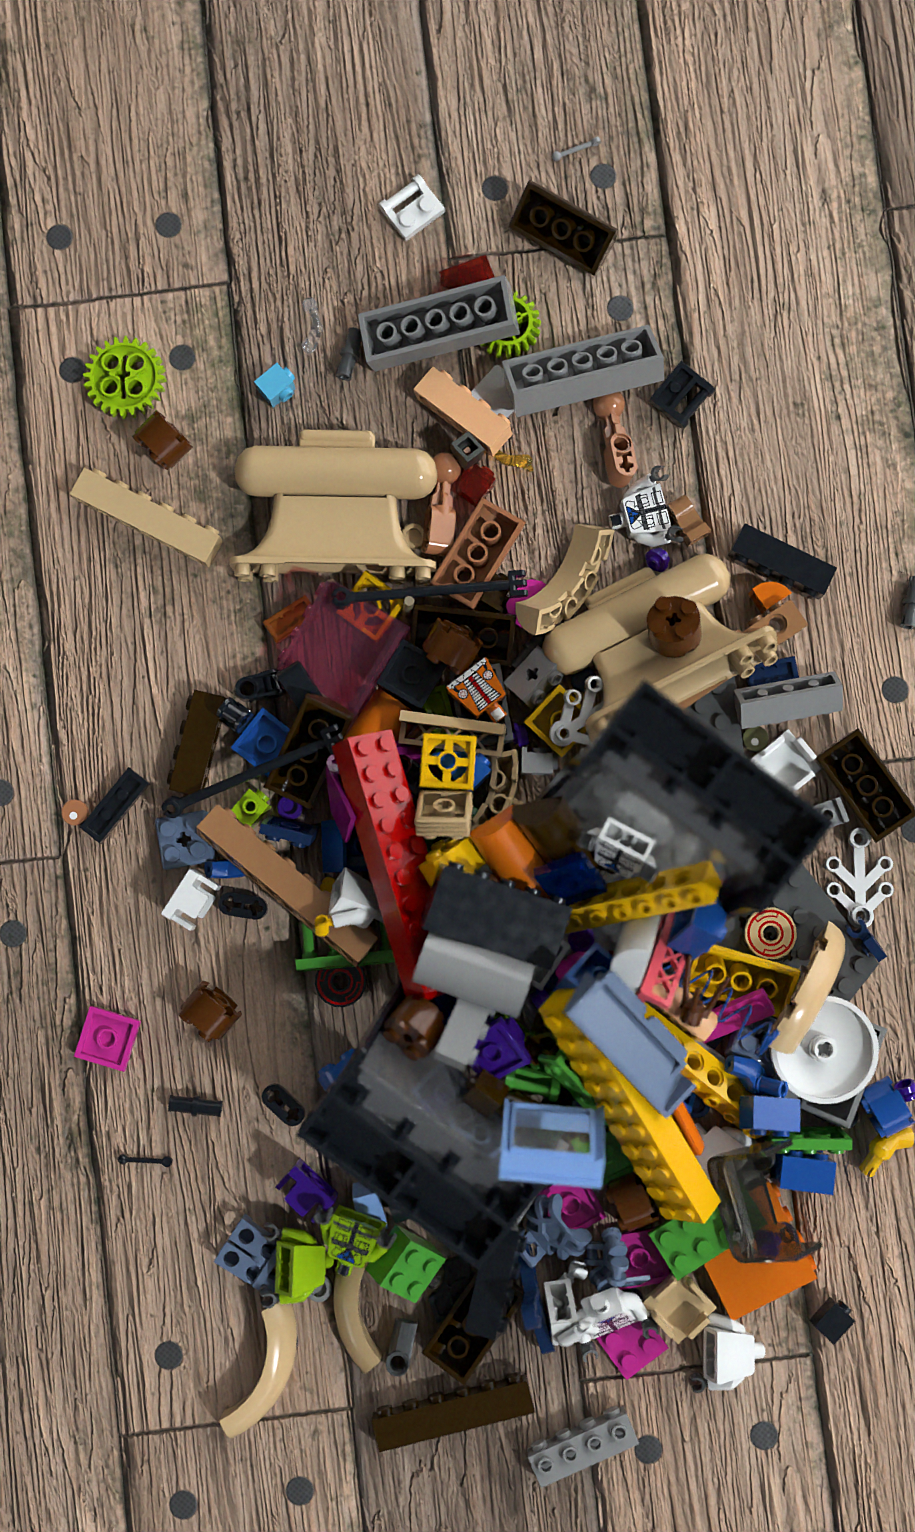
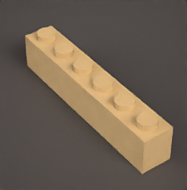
[70,468,223,568]

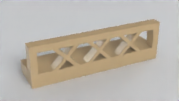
[398,710,506,758]

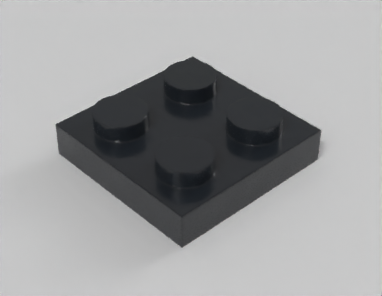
[376,639,448,710]

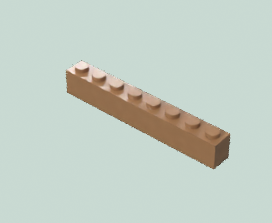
[196,804,378,967]

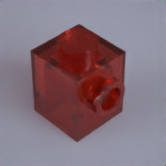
[457,464,496,507]

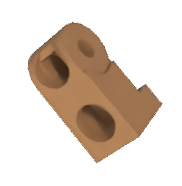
[666,495,711,547]

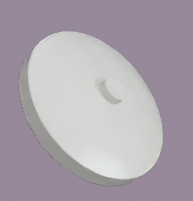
[770,996,879,1104]

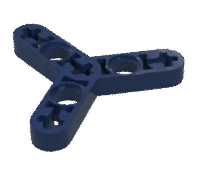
[518,1243,556,1355]

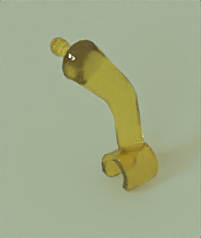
[486,450,534,472]

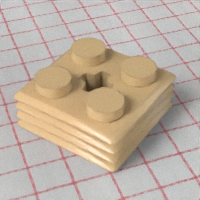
[415,790,473,840]

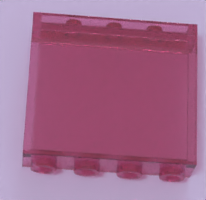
[276,579,411,718]

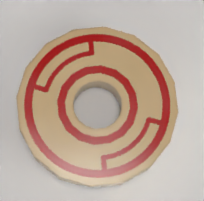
[743,907,797,959]

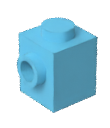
[254,363,296,408]

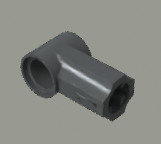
[386,1318,418,1376]

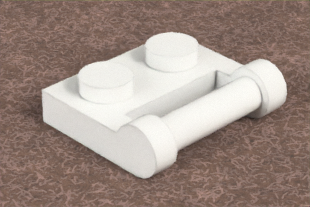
[378,174,445,241]

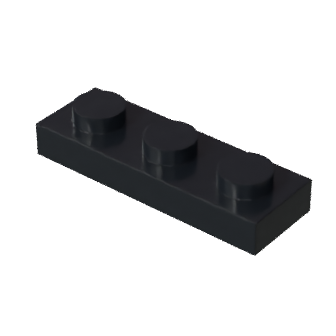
[80,767,150,844]

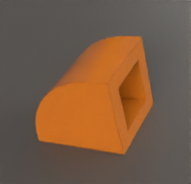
[748,582,792,614]

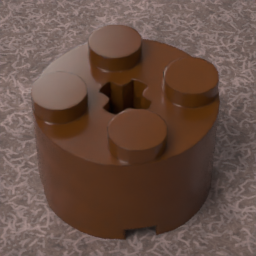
[132,410,193,471]
[647,596,702,658]
[422,618,483,675]
[179,981,242,1042]
[383,995,446,1061]
[605,1171,659,1232]

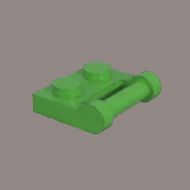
[504,1060,560,1102]

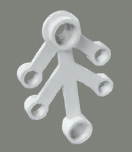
[549,676,604,746]
[824,828,894,929]

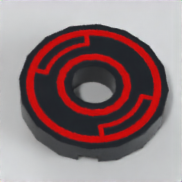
[315,966,366,1007]

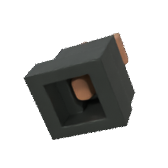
[450,431,485,474]

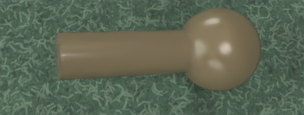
[396,596,414,627]

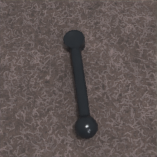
[118,1154,173,1167]

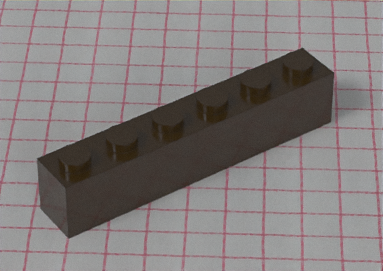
[371,1372,535,1453]

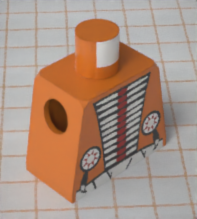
[446,657,507,723]

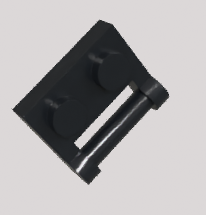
[649,361,716,429]

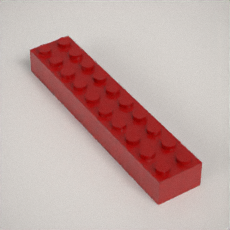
[332,729,447,1001]

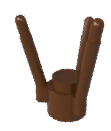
[680,954,730,1027]

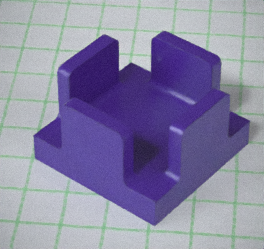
[470,1014,531,1079]
[275,1158,339,1224]

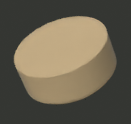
[402,523,424,550]

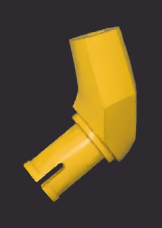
[859,1128,914,1177]

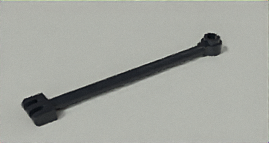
[331,570,528,610]
[162,723,343,818]

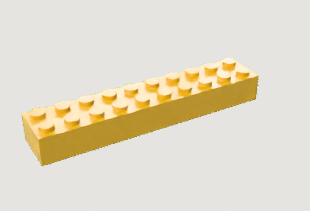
[538,988,721,1224]

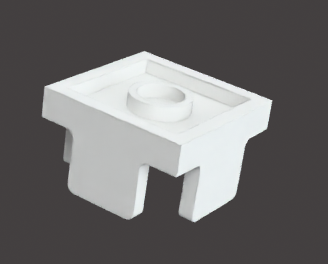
[751,729,821,791]
[161,869,221,931]

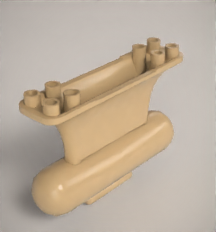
[229,430,438,585]
[542,553,778,743]

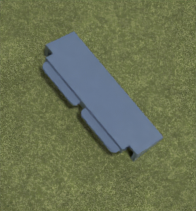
[563,971,697,1119]

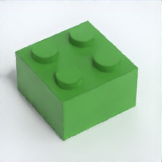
[365,1225,446,1303]

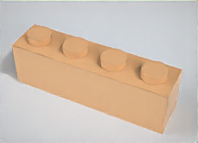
[413,367,512,457]

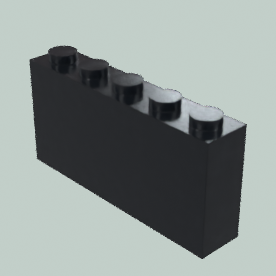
[418,860,573,971]

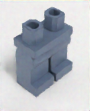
[214,1213,279,1293]

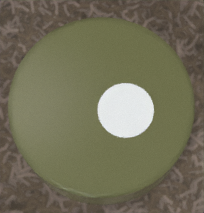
[742,726,769,752]

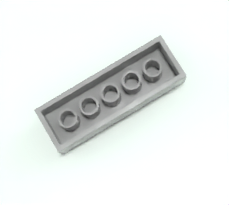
[358,275,520,372]
[502,325,664,417]

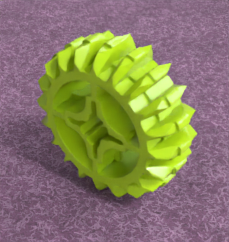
[480,291,541,359]

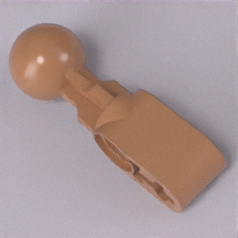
[593,392,637,488]
[422,452,461,557]

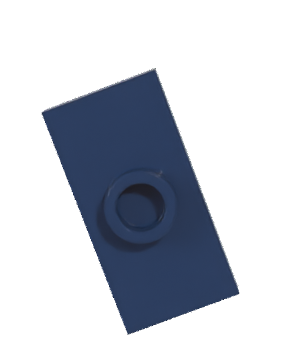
[746,656,799,687]

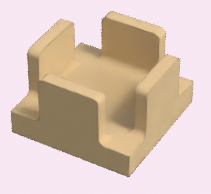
[642,1272,717,1344]

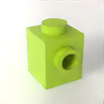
[231,788,272,828]

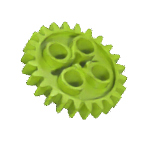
[83,336,167,419]

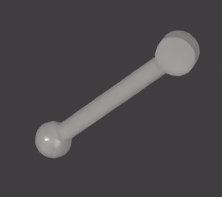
[552,137,601,161]

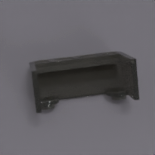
[707,1139,823,1263]

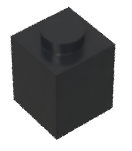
[809,1297,856,1345]

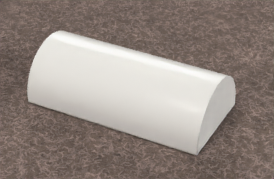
[611,914,661,994]

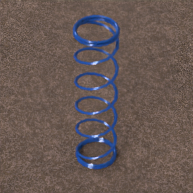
[661,948,780,1057]

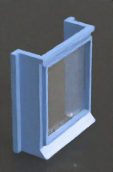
[499,1098,605,1189]

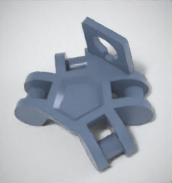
[520,1194,592,1268]
[584,1227,651,1292]

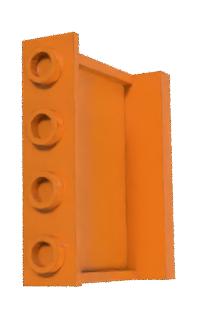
[703,1179,818,1320]

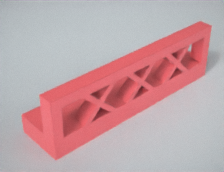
[635,912,687,1010]

